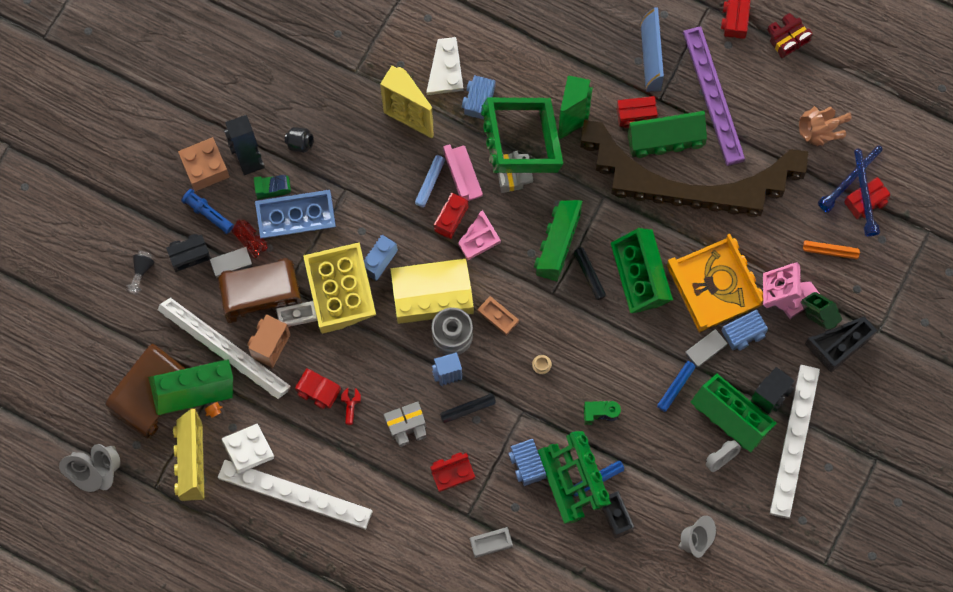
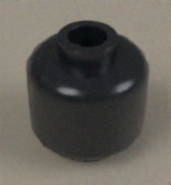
[284,127,314,153]

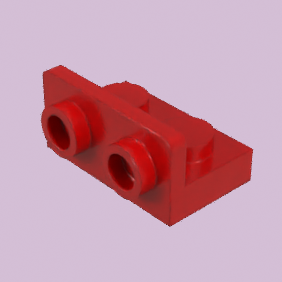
[430,452,475,492]

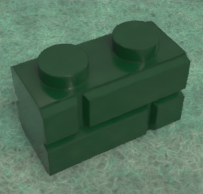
[801,292,842,329]

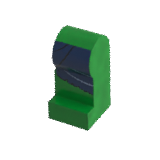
[254,175,291,200]
[583,401,621,425]

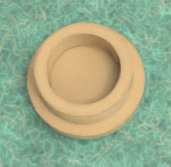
[532,355,552,374]

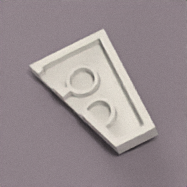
[426,37,463,95]

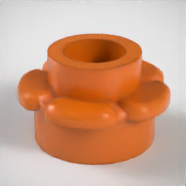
[204,402,223,418]

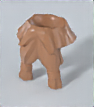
[799,106,852,146]

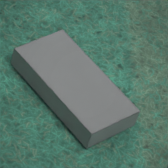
[210,247,252,278]
[685,329,728,368]
[469,527,513,558]

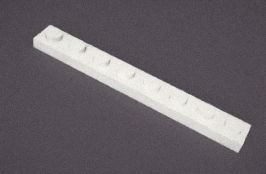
[158,298,291,399]
[770,365,820,519]
[218,460,373,530]

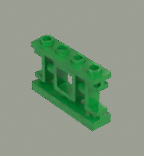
[537,431,611,524]

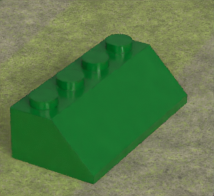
[558,76,593,139]
[628,111,707,158]
[534,200,583,282]
[611,228,673,313]
[149,359,233,415]
[690,374,777,453]

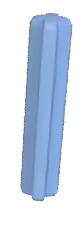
[415,155,445,207]

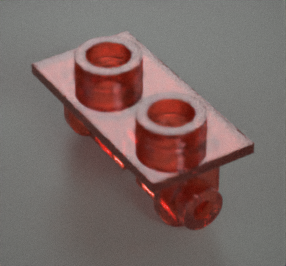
[232,219,268,258]

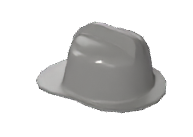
[91,444,120,490]
[59,452,102,492]
[678,516,716,558]

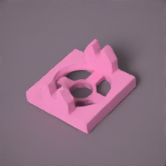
[763,262,801,311]

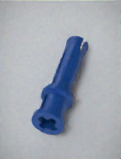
[181,189,234,234]

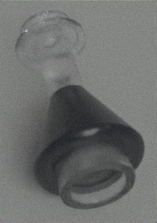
[126,251,155,295]

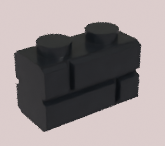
[166,234,211,273]
[602,491,634,539]

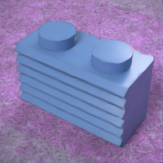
[462,75,496,119]
[364,235,398,281]
[721,310,768,350]
[432,352,462,386]
[508,439,546,486]

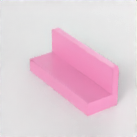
[443,144,483,201]

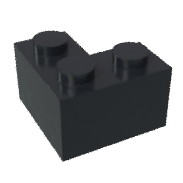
[751,367,795,415]

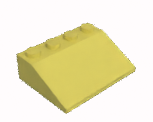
[380,66,434,138]
[303,243,376,334]
[391,259,474,324]
[173,409,204,501]

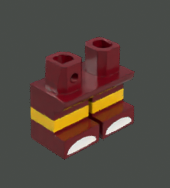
[767,13,813,59]

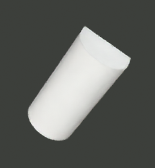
[276,301,318,327]

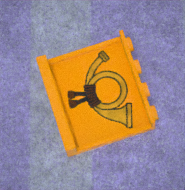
[666,234,764,333]

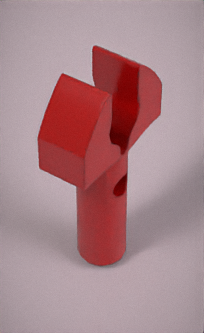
[341,388,361,425]

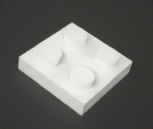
[222,424,274,474]

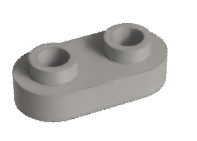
[706,440,741,472]

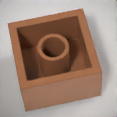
[178,137,229,191]
[248,315,290,368]

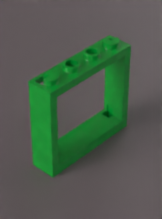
[481,97,563,173]

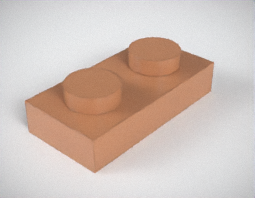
[477,296,519,336]

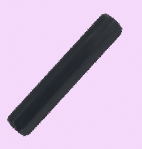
[574,247,606,300]
[440,394,496,423]

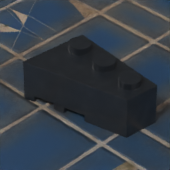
[224,114,265,175]
[805,316,878,372]

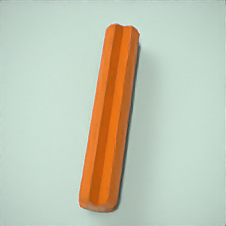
[803,241,860,259]

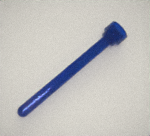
[818,145,883,213]
[854,148,880,237]

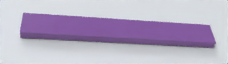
[683,26,745,166]

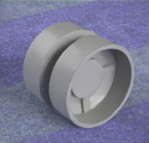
[432,308,473,355]

